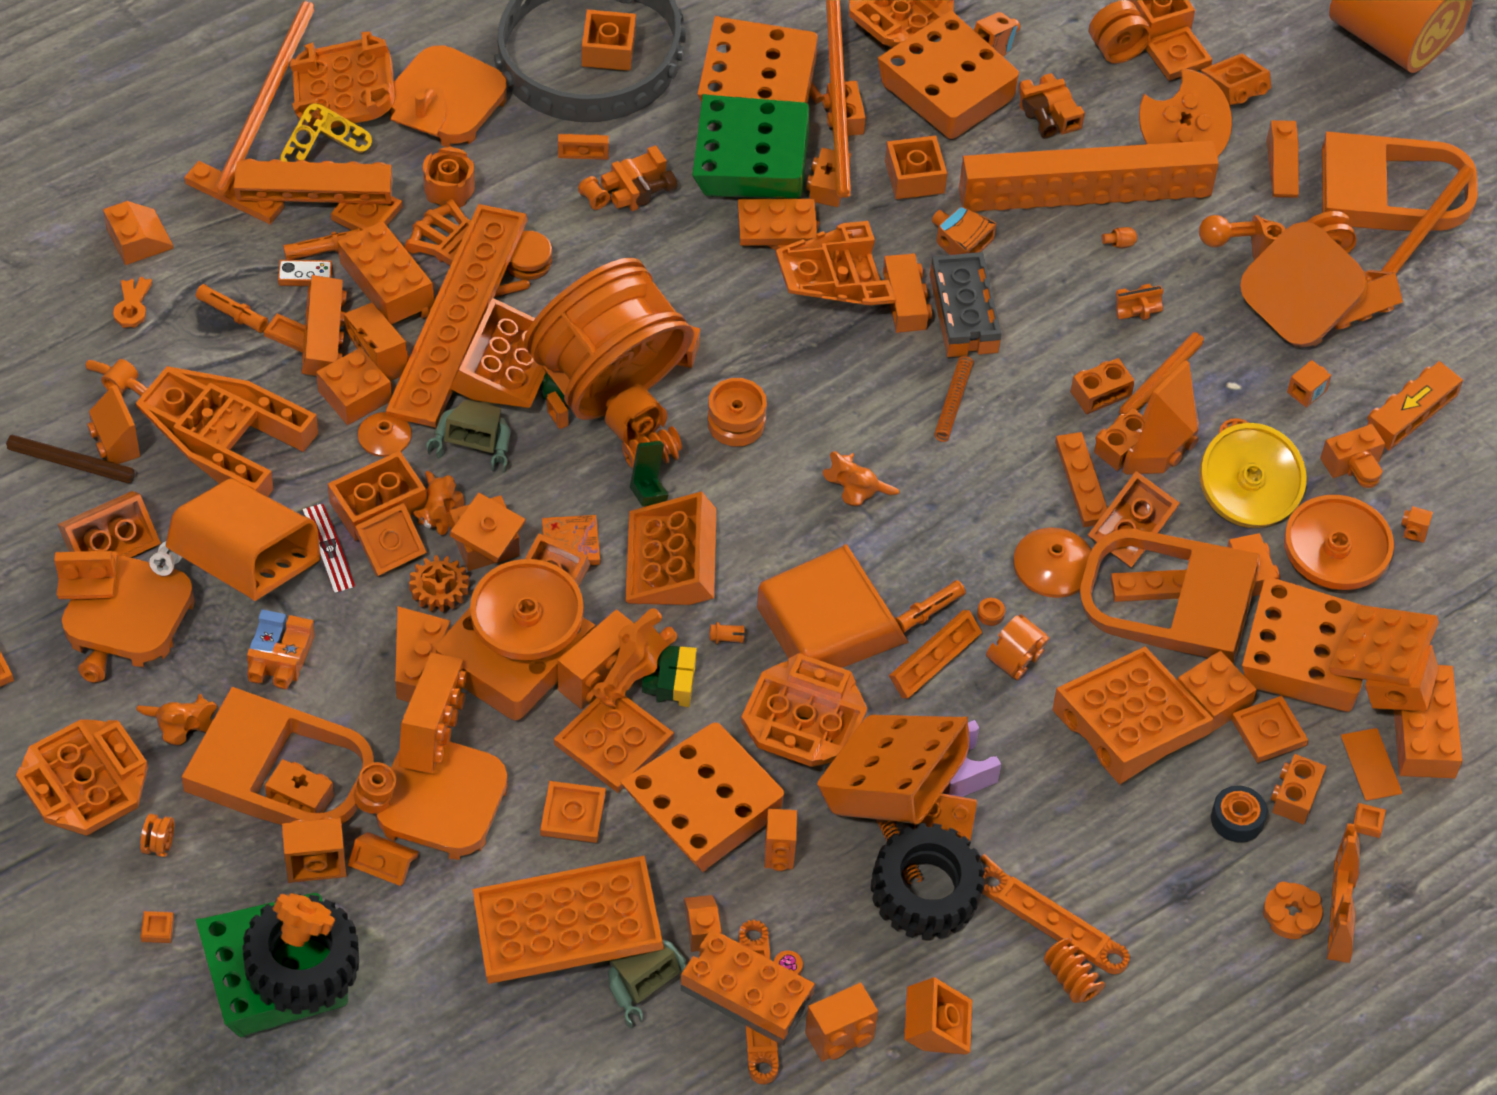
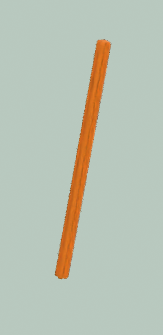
[826,0,851,198]
[215,1,314,197]

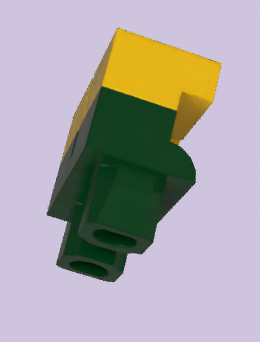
[642,646,697,707]

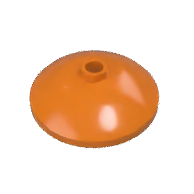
[1013,527,1092,598]

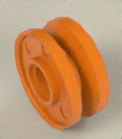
[1306,211,1357,253]

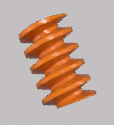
[621,426,682,469]
[1043,938,1105,1003]

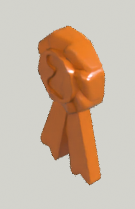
[113,277,152,328]

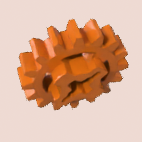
[409,555,469,612]

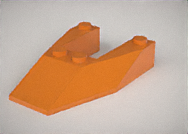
[136,366,318,497]

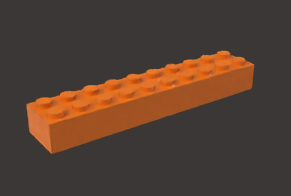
[959,140,1219,212]

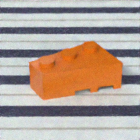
[344,303,409,381]

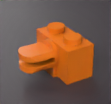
[1320,424,1385,488]

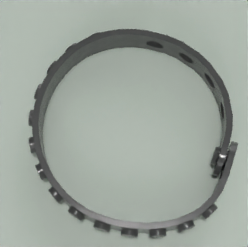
[494,0,686,122]

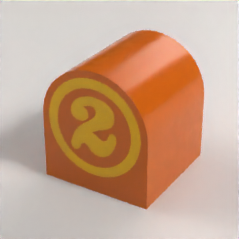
[1329,0,1473,73]

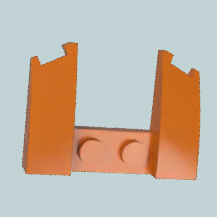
[1327,823,1360,963]

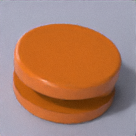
[507,231,552,280]

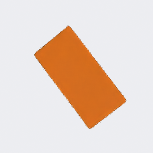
[1341,728,1402,801]

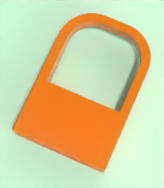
[1322,131,1478,231]
[1080,529,1260,663]
[182,687,374,825]

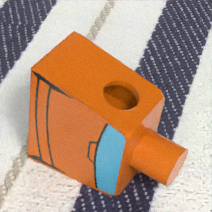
[974,12,1021,57]
[932,207,997,255]

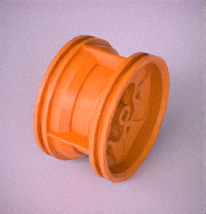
[524,258,694,420]

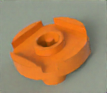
[1263,881,1323,939]

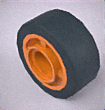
[1210,785,1268,842]

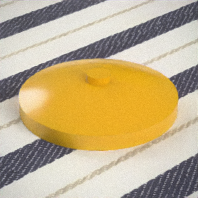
[1199,423,1307,528]

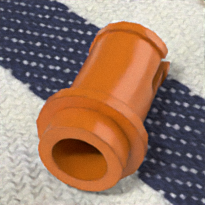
[709,622,744,644]

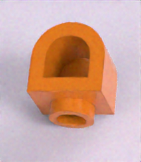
[1401,506,1433,543]

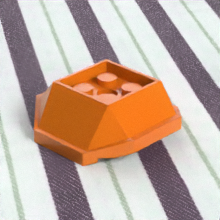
[849,0,954,53]
[741,653,867,767]
[16,719,148,836]

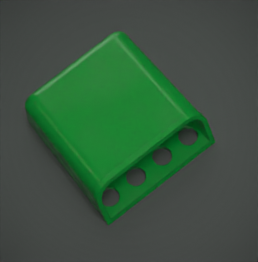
[692,94,809,199]
[195,893,348,1038]

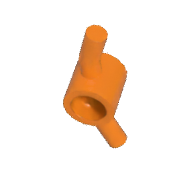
[85,359,148,396]

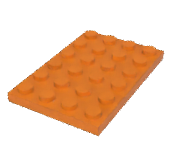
[472,855,664,984]

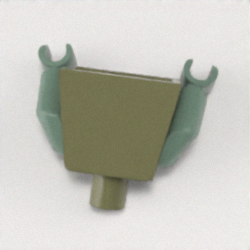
[426,400,511,473]
[608,940,687,1028]

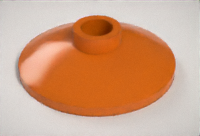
[358,412,412,457]

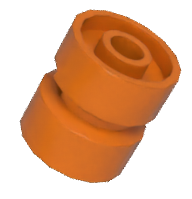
[354,762,396,814]

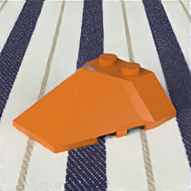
[775,221,896,305]
[1122,360,1199,475]

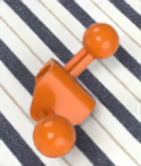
[1199,215,1286,260]

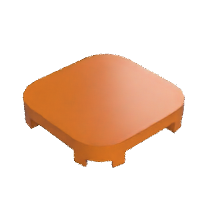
[290,31,395,131]
[389,45,507,147]
[1240,222,1368,347]
[62,556,195,667]
[376,741,508,860]

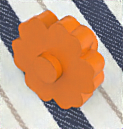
[273,893,335,947]

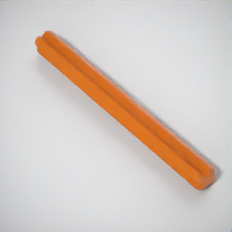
[1381,165,1475,273]

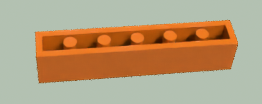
[234,159,393,204]

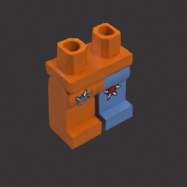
[247,609,315,689]

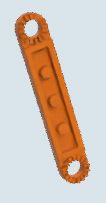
[982,866,1130,974]
[739,919,779,1084]

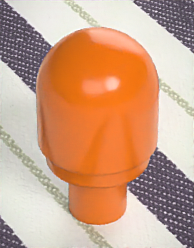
[1102,227,1137,248]

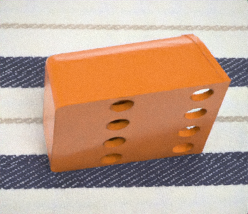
[878,9,1019,139]
[697,16,818,104]
[165,478,321,601]
[757,544,909,668]
[1242,575,1363,712]
[436,607,595,721]
[817,715,969,824]
[620,722,784,873]

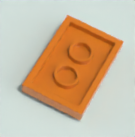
[738,199,817,246]

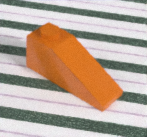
[1266,120,1299,198]

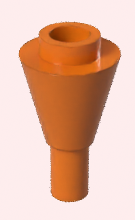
[78,650,108,682]

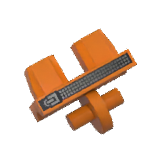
[1116,284,1163,320]

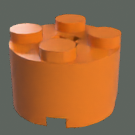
[423,147,475,207]
[605,383,667,445]
[986,614,1050,681]

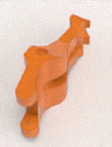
[593,608,677,707]

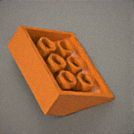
[450,298,546,408]
[625,491,717,605]

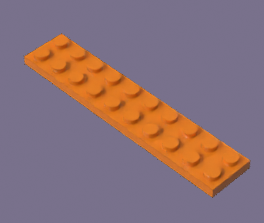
[386,204,528,428]

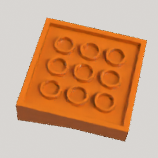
[1052,646,1214,785]

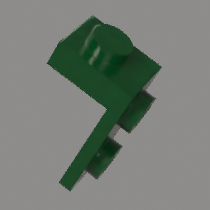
[630,441,668,506]

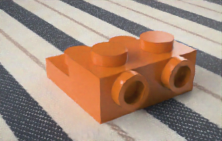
[1201,53,1271,105]

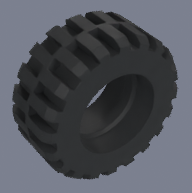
[871,823,985,940]
[242,894,359,1014]

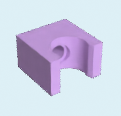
[942,720,1001,797]

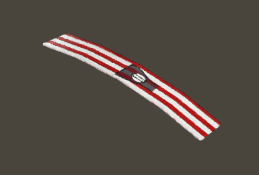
[303,504,355,592]

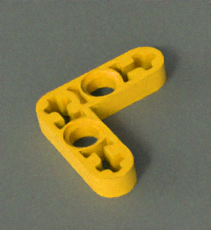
[279,103,372,162]

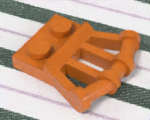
[404,199,471,266]

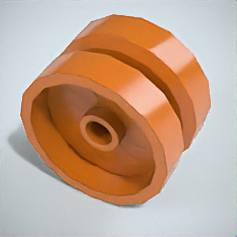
[1088,0,1152,63]
[707,378,767,446]

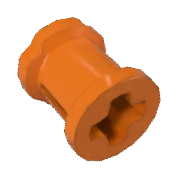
[578,176,610,210]

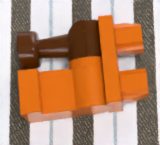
[1019,73,1085,138]
[601,145,677,211]

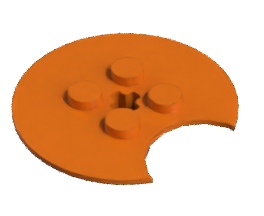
[1139,69,1232,157]

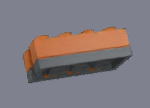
[930,252,1002,357]
[681,929,815,1046]

